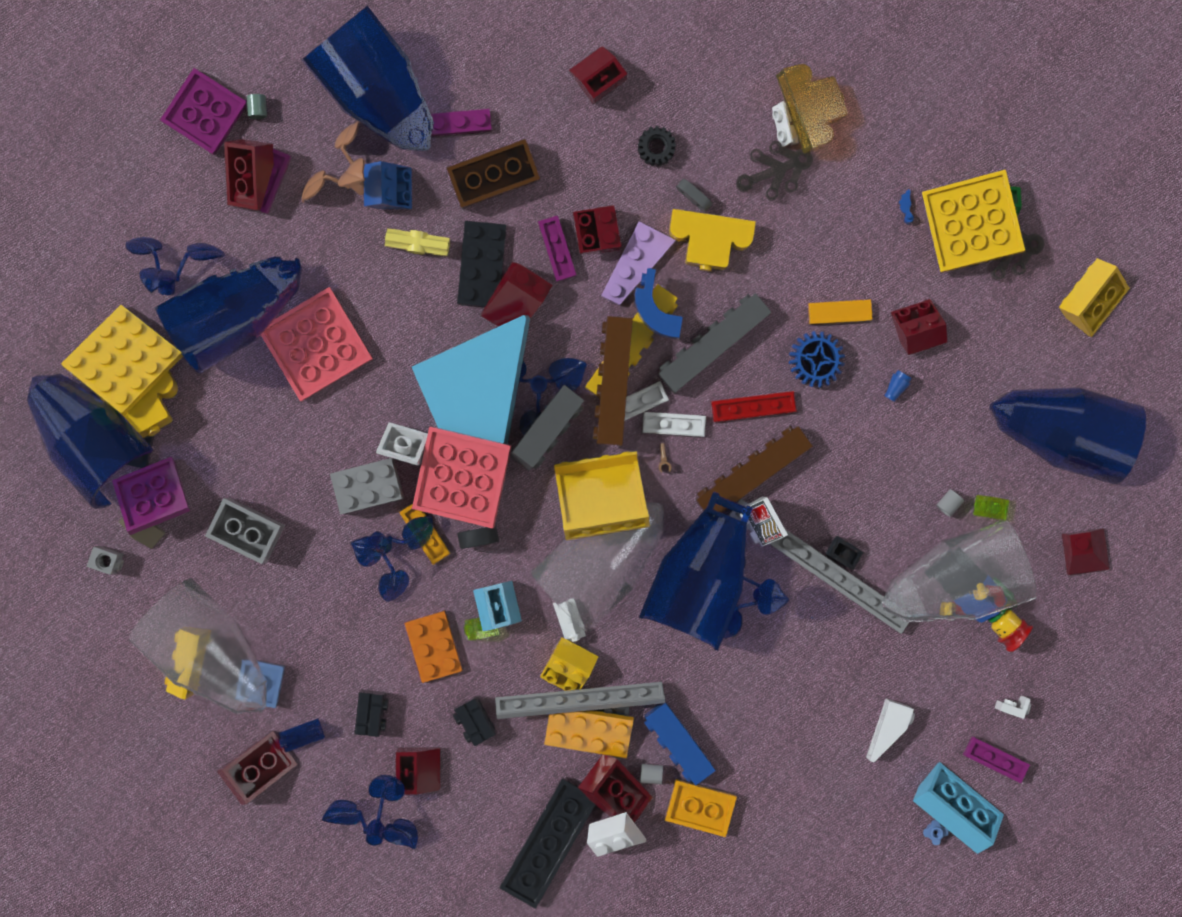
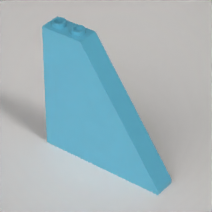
[412,315,530,444]

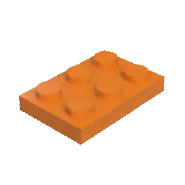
[404,610,463,683]

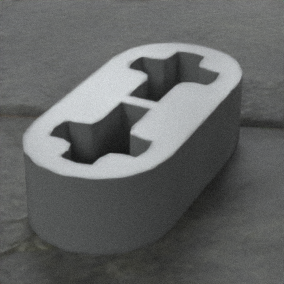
[676,178,713,212]

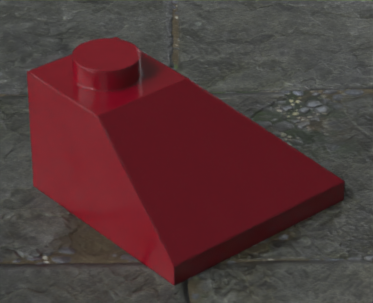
[1062,528,1109,575]

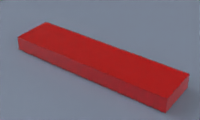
[711,391,797,422]

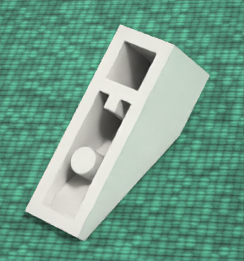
[866,698,915,762]

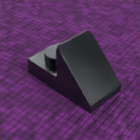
[825,535,864,570]

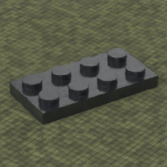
[457,221,507,307]

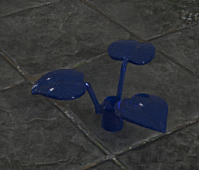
[125,237,225,295]
[518,358,587,435]
[350,515,433,602]
[718,540,790,639]
[322,775,418,849]

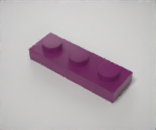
[427,109,492,137]
[258,149,292,215]
[538,215,576,282]
[963,736,1030,783]

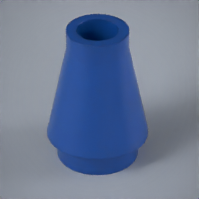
[884,370,912,402]

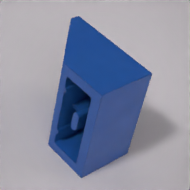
[364,161,412,209]

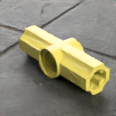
[385,228,450,256]

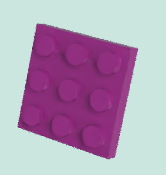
[160,68,247,156]
[112,456,190,535]

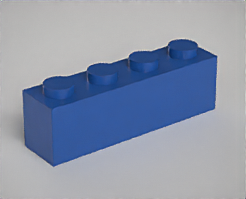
[644,701,716,786]

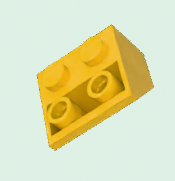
[540,637,599,691]

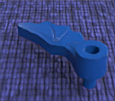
[899,189,914,225]

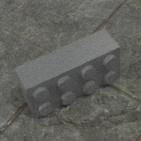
[510,385,584,471]

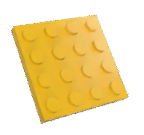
[922,169,1025,273]
[61,305,183,416]

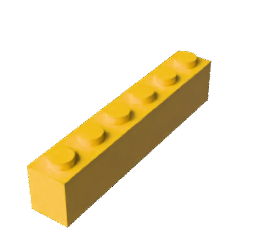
[585,284,678,398]

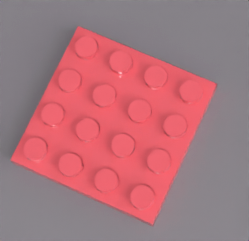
[257,287,373,402]
[412,426,512,529]

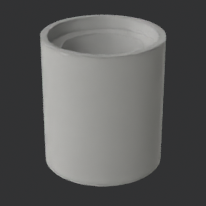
[936,489,964,517]
[640,764,663,784]

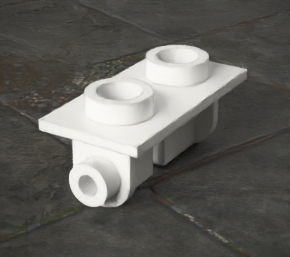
[772,101,800,148]
[553,597,586,642]

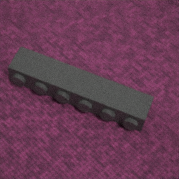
[658,293,771,394]

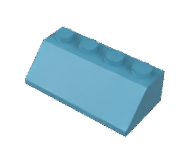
[913,762,1004,854]

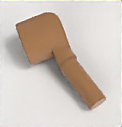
[658,443,671,473]

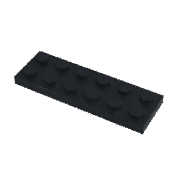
[499,777,595,909]

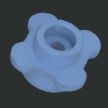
[923,820,948,845]

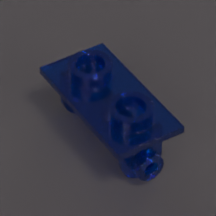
[279,718,325,752]

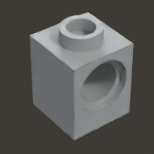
[86,546,124,575]

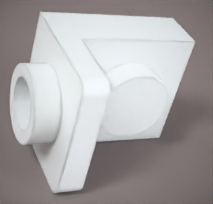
[995,696,1031,719]

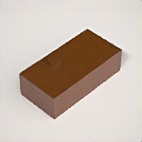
[446,139,540,209]

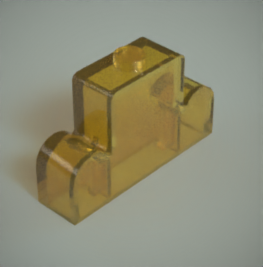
[776,64,848,154]

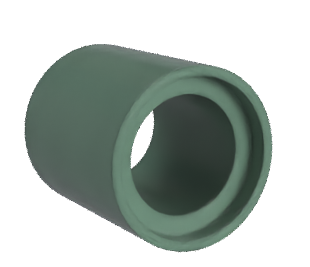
[247,94,267,119]

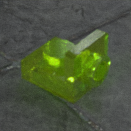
[973,495,1009,520]
[464,617,499,641]

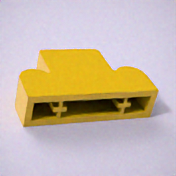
[669,209,756,272]
[88,371,178,441]

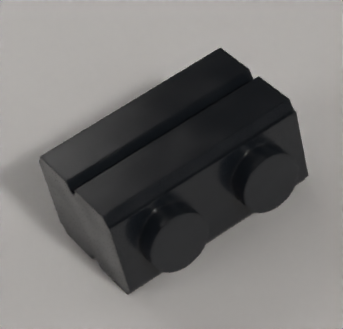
[354,690,389,737]
[453,695,497,746]

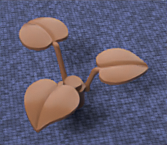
[302,121,365,203]

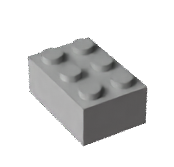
[330,458,404,515]
[205,498,285,564]

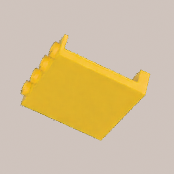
[554,451,650,540]

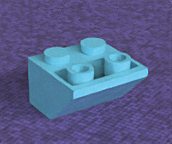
[473,581,522,631]

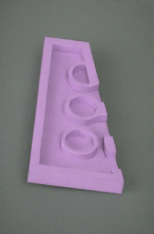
[601,222,676,306]

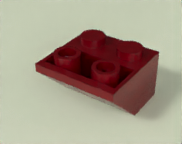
[569,46,628,104]
[573,205,621,254]
[891,299,948,355]
[396,747,440,795]

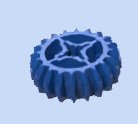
[788,331,845,388]

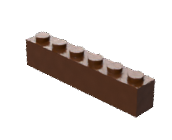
[593,316,633,446]
[695,426,813,520]

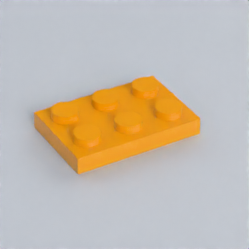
[665,779,737,837]

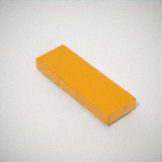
[808,299,872,325]
[399,504,451,565]

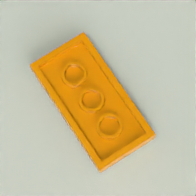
[544,710,634,758]

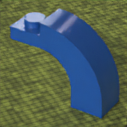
[635,268,683,340]

